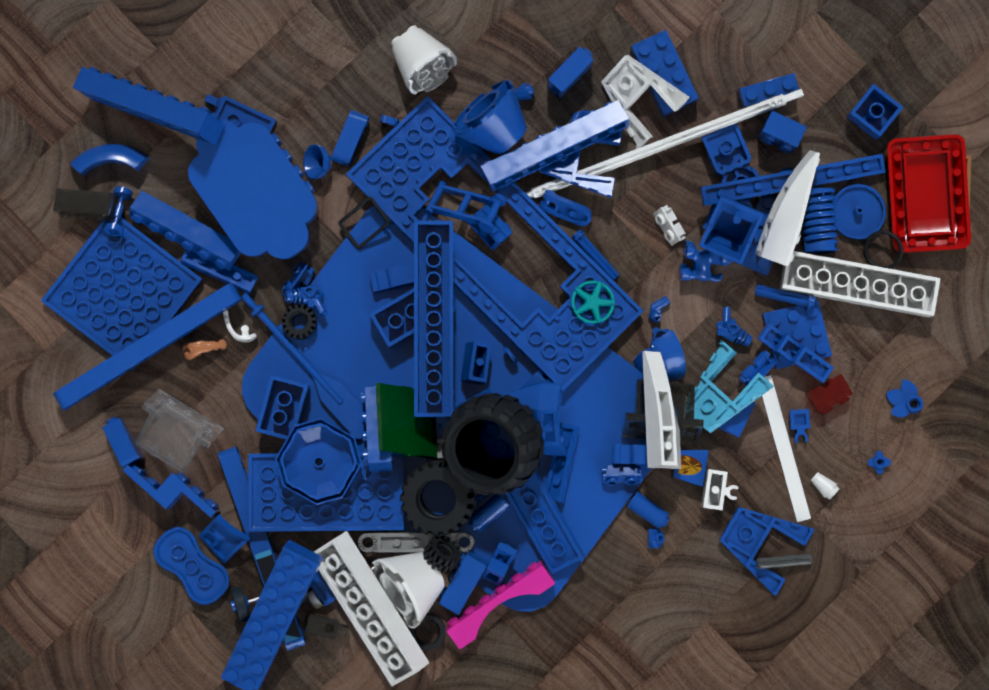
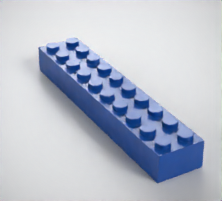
[414,221,453,417]

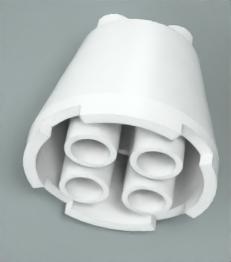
[391,25,457,95]

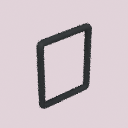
[338,196,390,249]

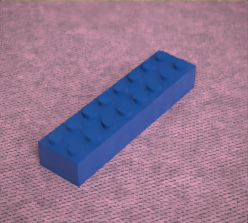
[73,67,225,146]
[221,540,324,690]

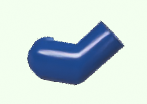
[649,296,670,323]

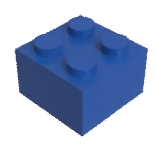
[846,83,904,140]
[758,110,807,154]

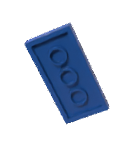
[733,194,777,276]

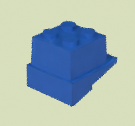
[699,195,764,265]

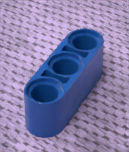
[331,110,370,168]

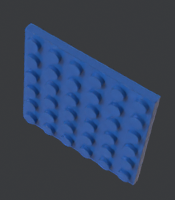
[41,210,203,371]

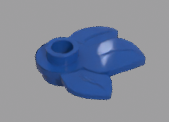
[886,379,923,418]

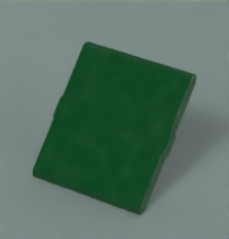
[376,383,438,459]

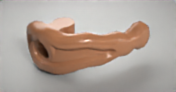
[183,339,227,360]

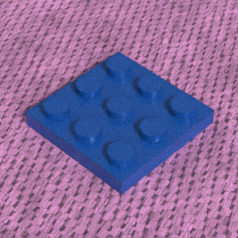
[762,300,832,369]

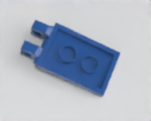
[204,94,276,133]

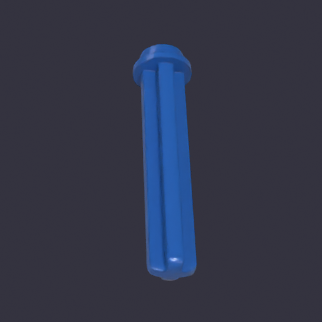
[572,230,619,280]
[755,285,817,310]

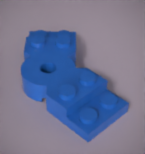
[701,123,759,230]

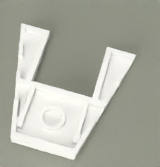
[601,55,690,149]

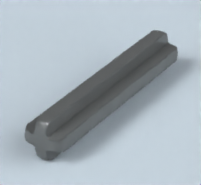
[756,554,812,569]

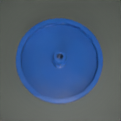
[830,184,886,240]

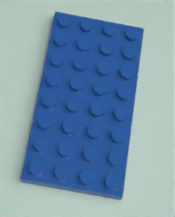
[248,453,404,532]

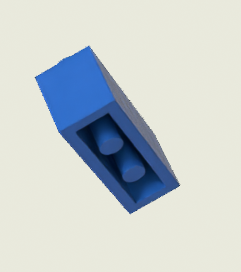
[737,73,799,109]
[438,550,489,615]

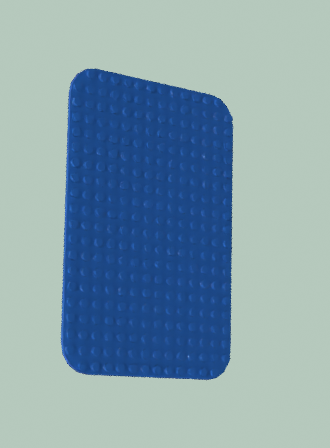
[242,205,679,612]

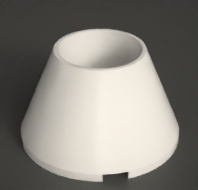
[371,552,445,628]

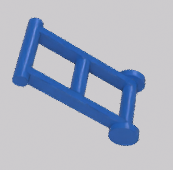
[425,181,507,233]

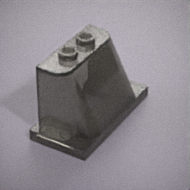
[621,379,704,444]

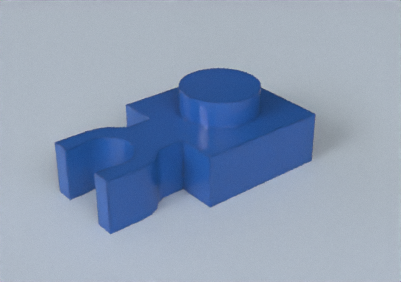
[789,408,810,443]

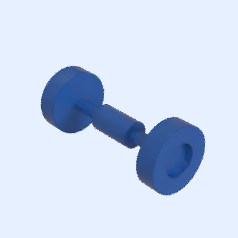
[104,187,133,236]

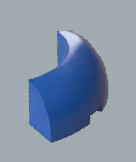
[70,144,151,177]

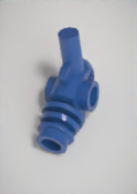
[284,286,327,315]
[716,307,753,347]

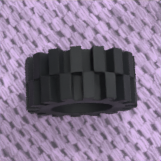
[281,304,317,340]
[423,535,461,572]

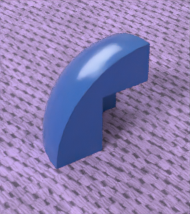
[633,330,686,381]

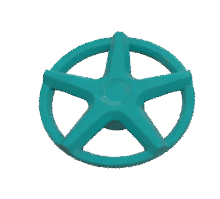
[571,281,615,324]

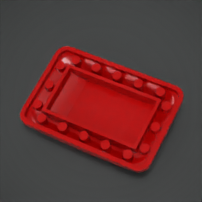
[887,134,971,253]

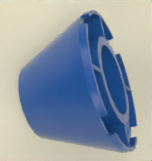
[452,80,527,155]

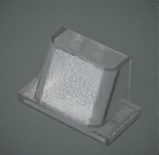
[134,389,224,474]

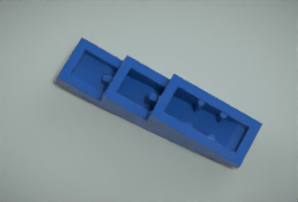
[757,323,834,383]

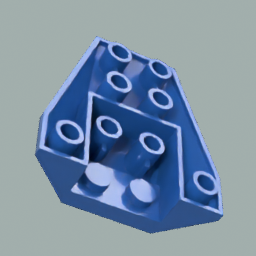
[501,383,566,456]

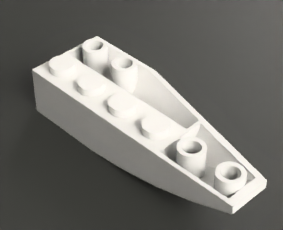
[755,150,820,266]
[642,351,681,469]

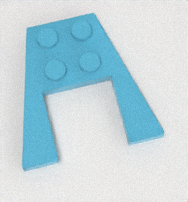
[683,340,774,433]

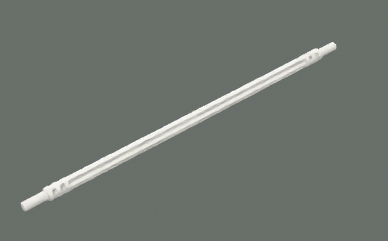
[525,89,804,199]

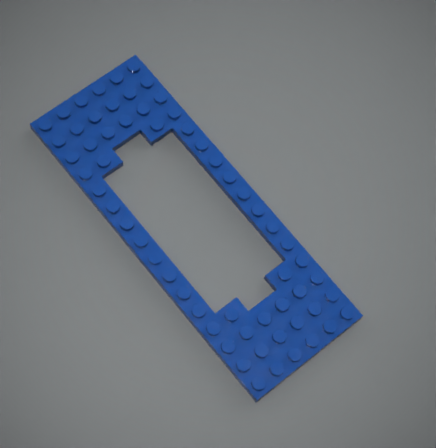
[346,96,643,392]

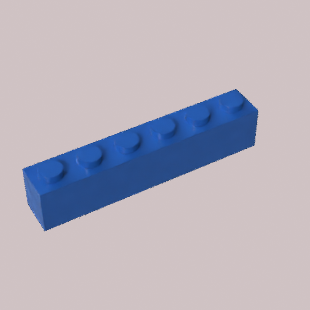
[129,191,241,271]

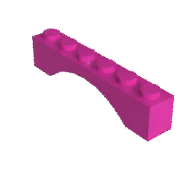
[446,560,555,649]

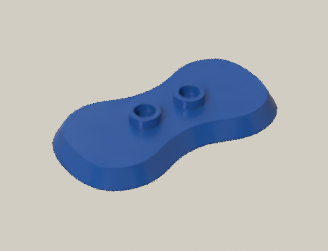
[153,527,230,605]

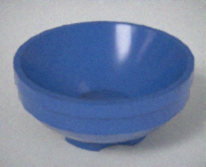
[303,144,331,179]

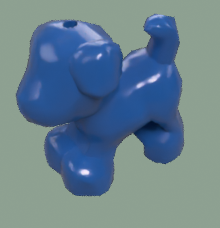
[679,241,732,282]

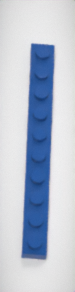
[699,154,886,206]

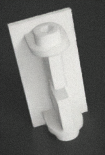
[653,205,686,246]

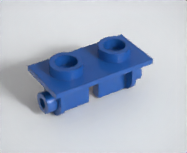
[281,262,315,296]
[739,350,777,386]
[602,465,642,485]

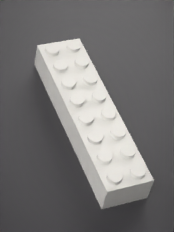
[779,251,941,318]
[314,531,429,686]

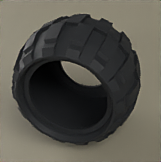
[441,393,544,495]

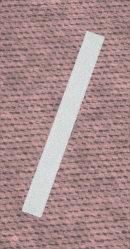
[762,375,811,522]

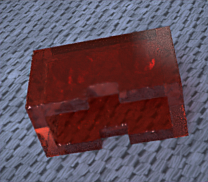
[805,374,853,415]

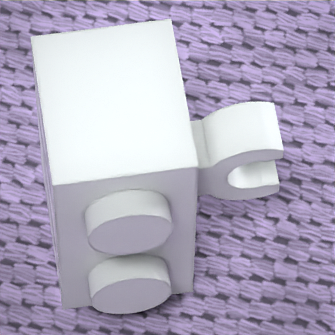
[701,469,738,510]

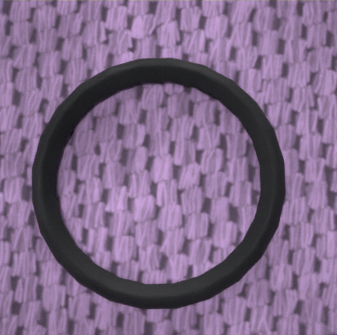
[864,230,903,269]

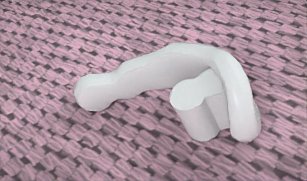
[223,309,257,343]

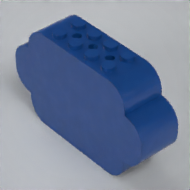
[188,120,319,260]

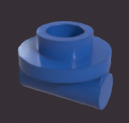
[648,529,664,548]

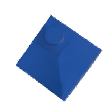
[199,514,251,564]

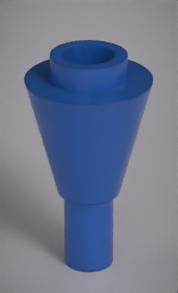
[515,82,535,101]

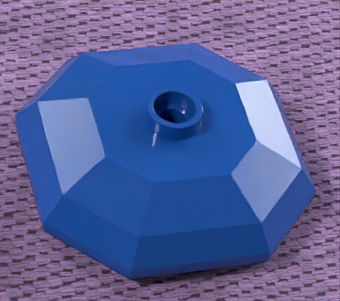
[275,418,363,505]

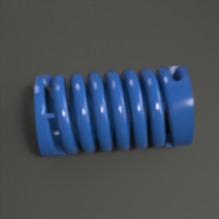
[802,188,838,254]

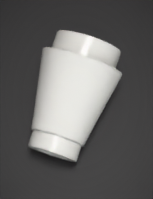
[811,472,840,500]

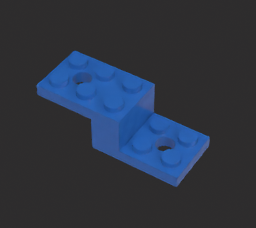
[123,464,220,518]

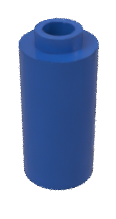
[626,491,670,529]
[468,494,510,532]

